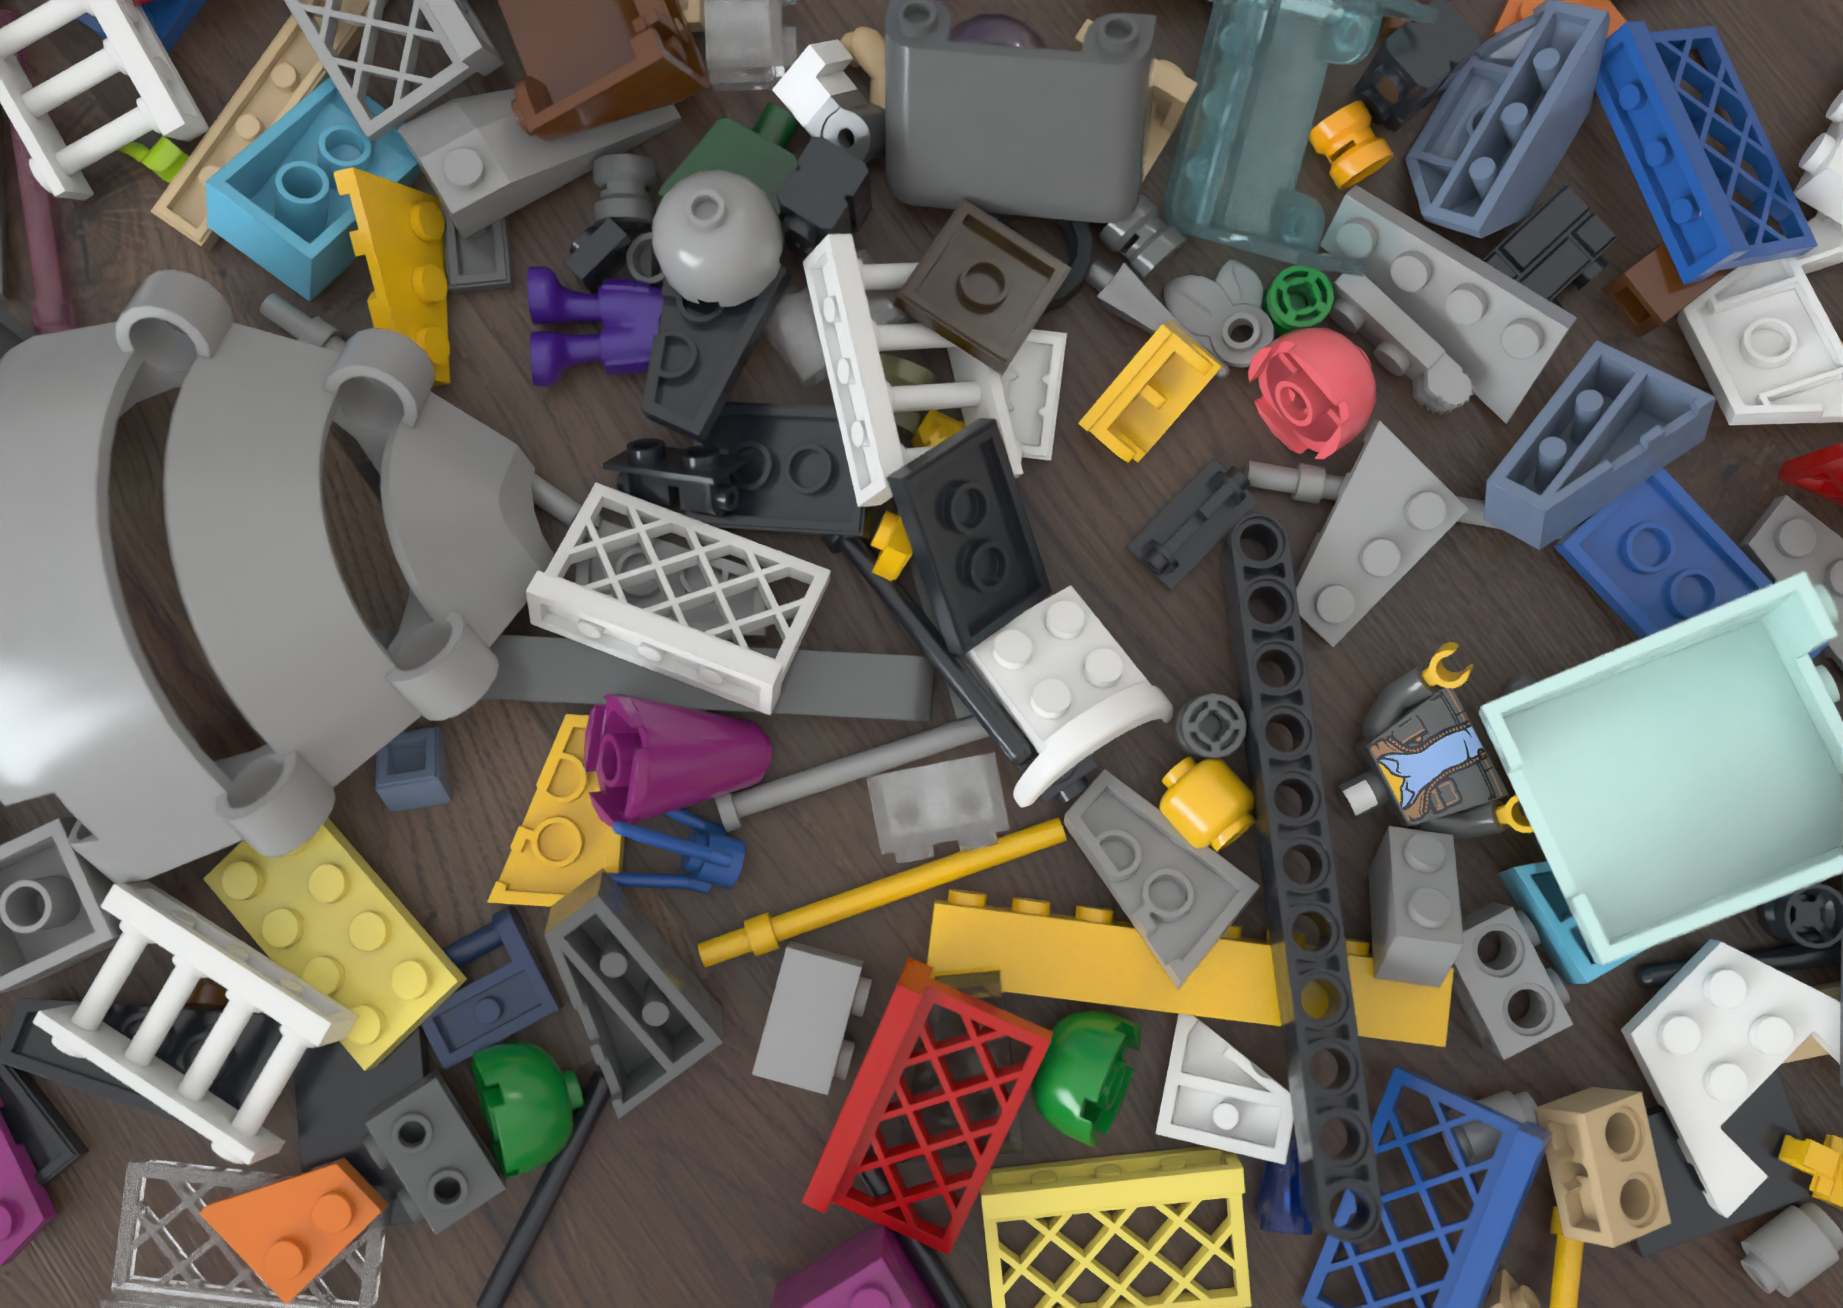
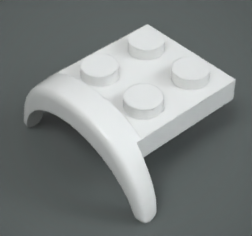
[965,585,1173,808]

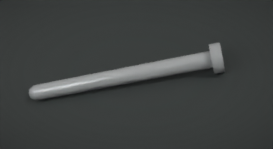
[715,707,1012,832]

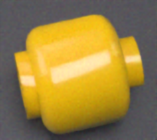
[1159,756,1255,853]

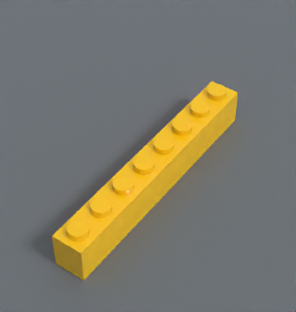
[926,889,1454,1047]

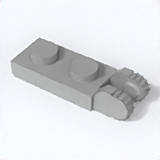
[1329,266,1474,415]

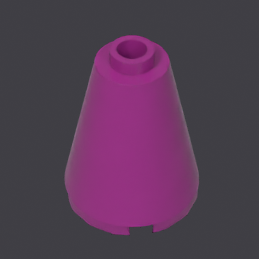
[584,694,772,827]

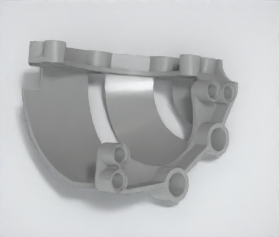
[0,270,554,883]

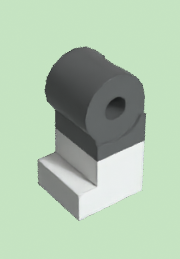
[772,39,885,162]

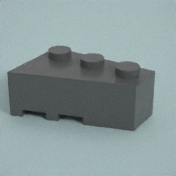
[544,868,724,1119]

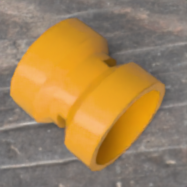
[1307,100,1394,191]

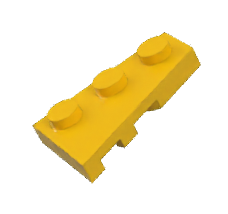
[333,167,450,387]
[487,714,625,907]

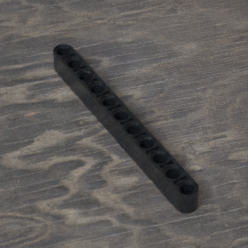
[1220,513,1382,1243]

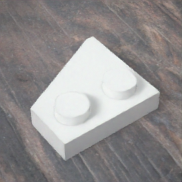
[1156,1014,1294,1165]

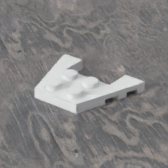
[1676,211,1843,425]
[1621,939,1841,1218]

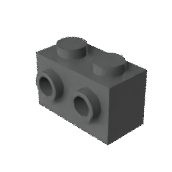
[362,1069,506,1235]

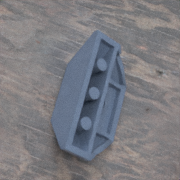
[1405,0,1610,238]

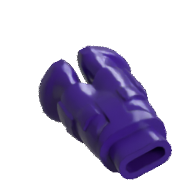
[527,266,664,387]

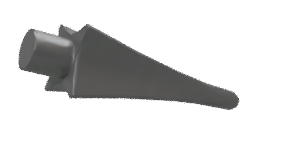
[1084,259,1230,379]

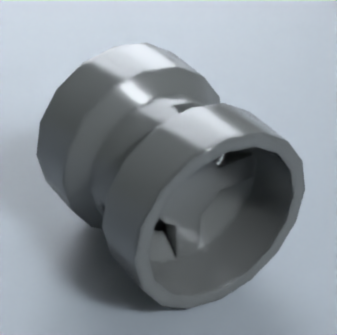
[593,154,657,234]
[1099,193,1188,283]
[1173,693,1247,758]

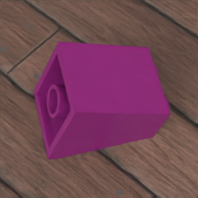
[770,1222,940,1308]

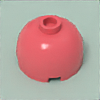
[1248,328,1377,459]

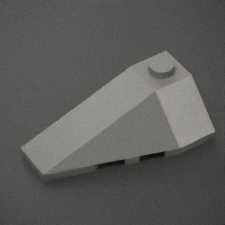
[397,88,681,239]

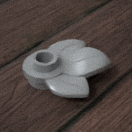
[1164,259,1275,368]

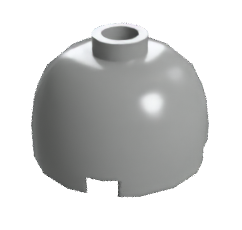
[652,170,785,307]

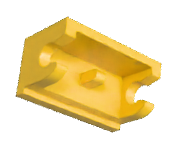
[1078,319,1223,463]

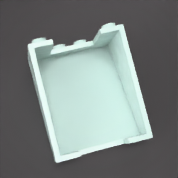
[1479,571,1843,965]

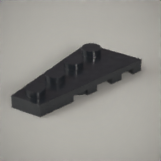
[0,998,283,1125]

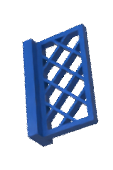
[1595,20,1818,285]
[1300,1065,1553,1308]

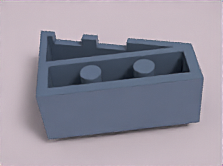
[1483,340,1716,550]

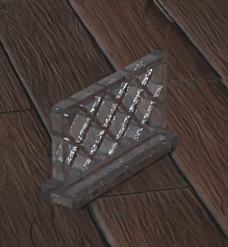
[100,1158,391,1308]

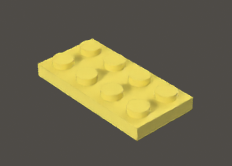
[203,818,467,1071]

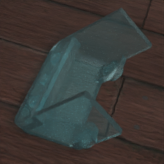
[1164,0,1439,277]

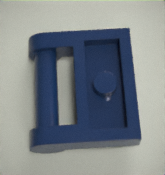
[421,905,564,1071]

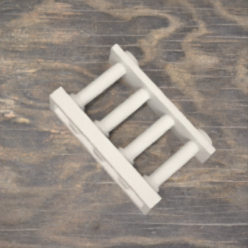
[0,0,210,201]
[803,234,1023,507]
[32,881,359,1165]

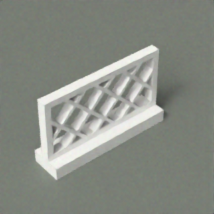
[526,483,831,716]

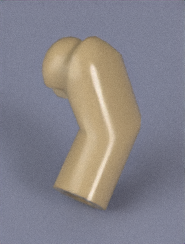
[840,26,885,110]

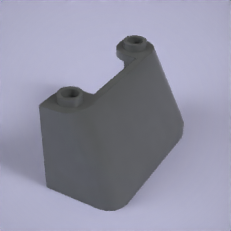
[885,0,1157,223]

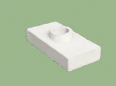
[1000,329,1067,461]

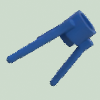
[608,808,745,894]

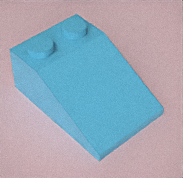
[205,77,422,302]

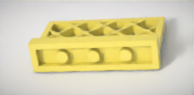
[980,1146,1252,1308]

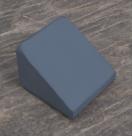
[375,726,451,812]

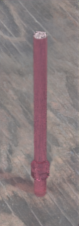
[0,10,75,335]

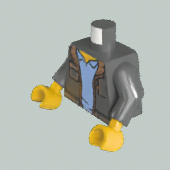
[1336,642,1533,840]

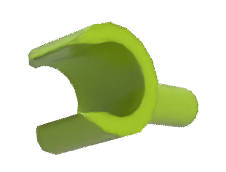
[117,135,189,183]

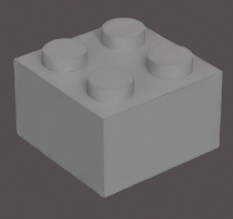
[0,817,123,993]

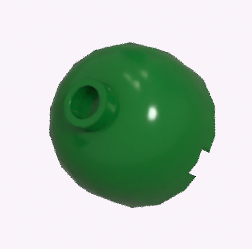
[1027,1009,1141,1148]
[471,1041,583,1180]

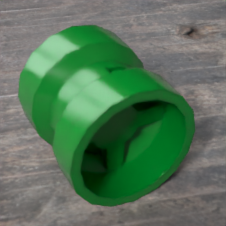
[1262,264,1334,338]

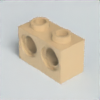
[1536,1087,1671,1248]

